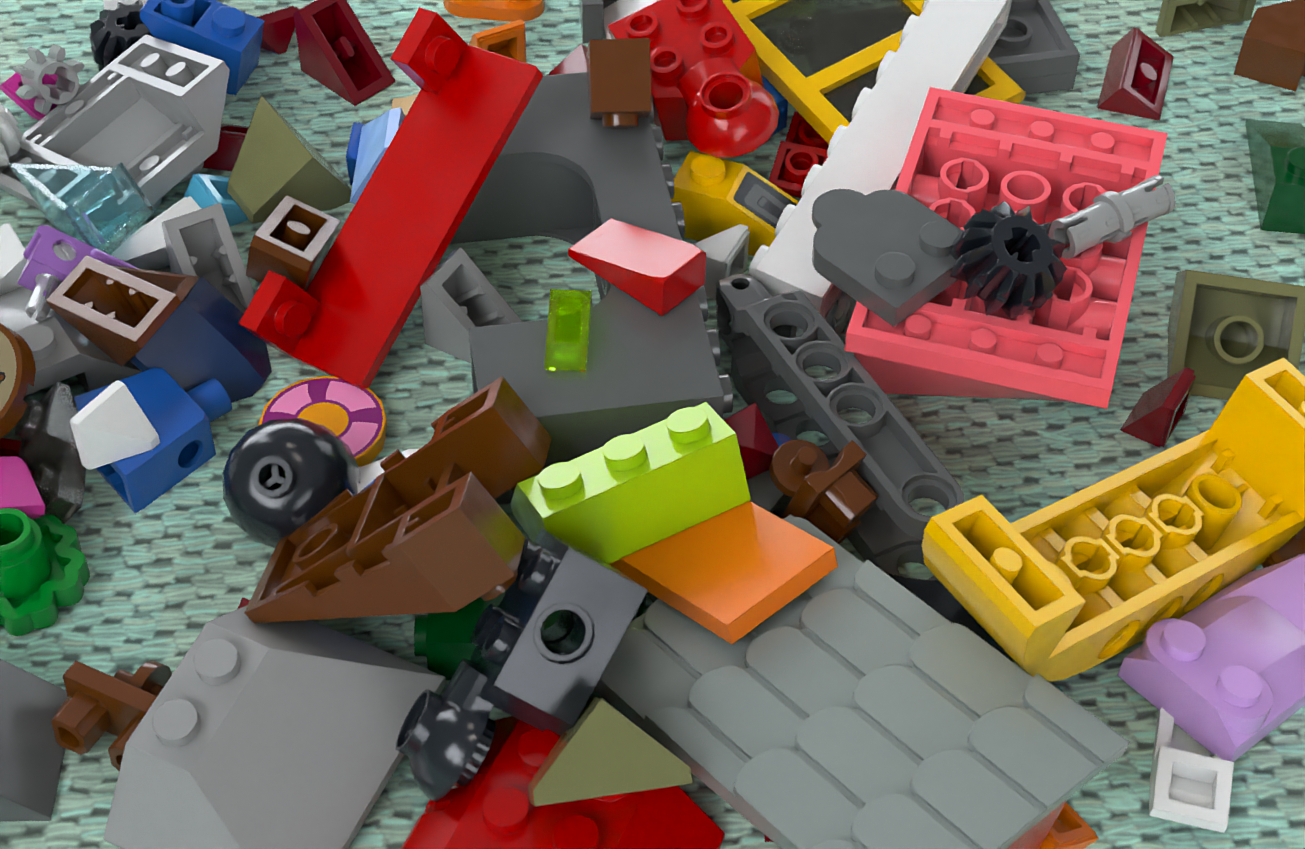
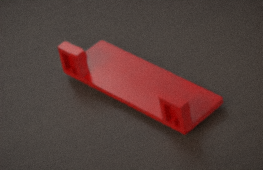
[238,7,543,389]

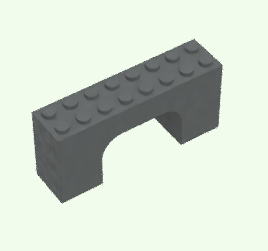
[450,72,733,505]

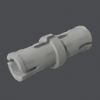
[1049,175,1176,259]

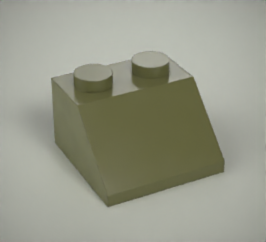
[1167,270,1305,400]

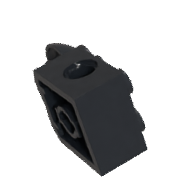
[395,528,648,802]

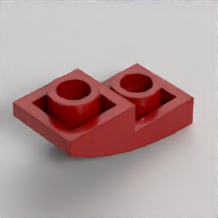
[768,111,829,198]

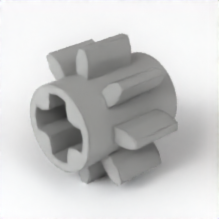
[12,44,84,115]

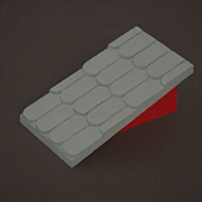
[594,514,1130,849]

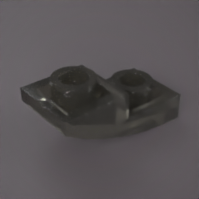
[15,381,86,524]

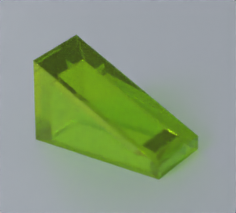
[544,289,593,372]

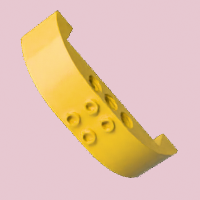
[922,357,1305,682]

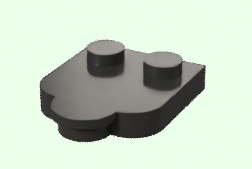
[812,189,963,327]

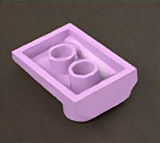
[1117,553,1305,762]

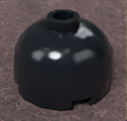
[222,418,360,548]

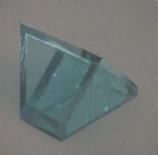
[8,162,155,255]

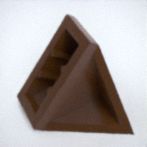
[45,255,199,367]

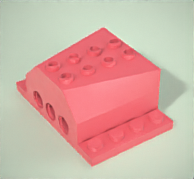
[844,87,1168,409]

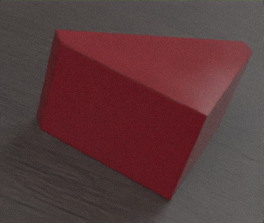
[294,0,396,106]

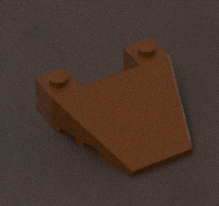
[244,376,552,623]

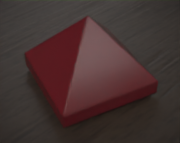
[257,6,299,54]
[724,403,779,480]

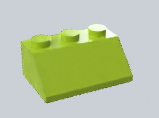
[510,402,751,564]

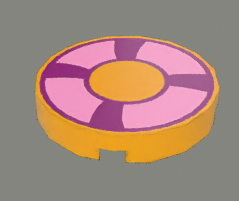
[258,376,387,467]

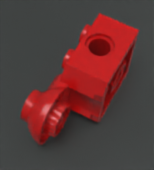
[607,0,779,157]

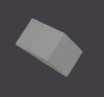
[161,203,255,313]
[420,247,523,363]

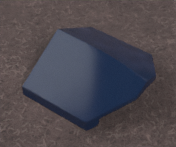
[129,276,272,403]

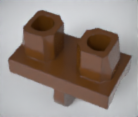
[769,439,879,544]
[51,660,172,771]

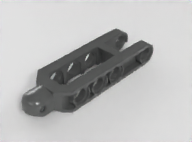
[716,274,964,580]

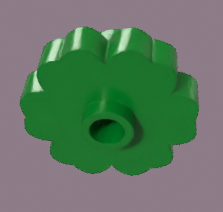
[0,508,90,636]

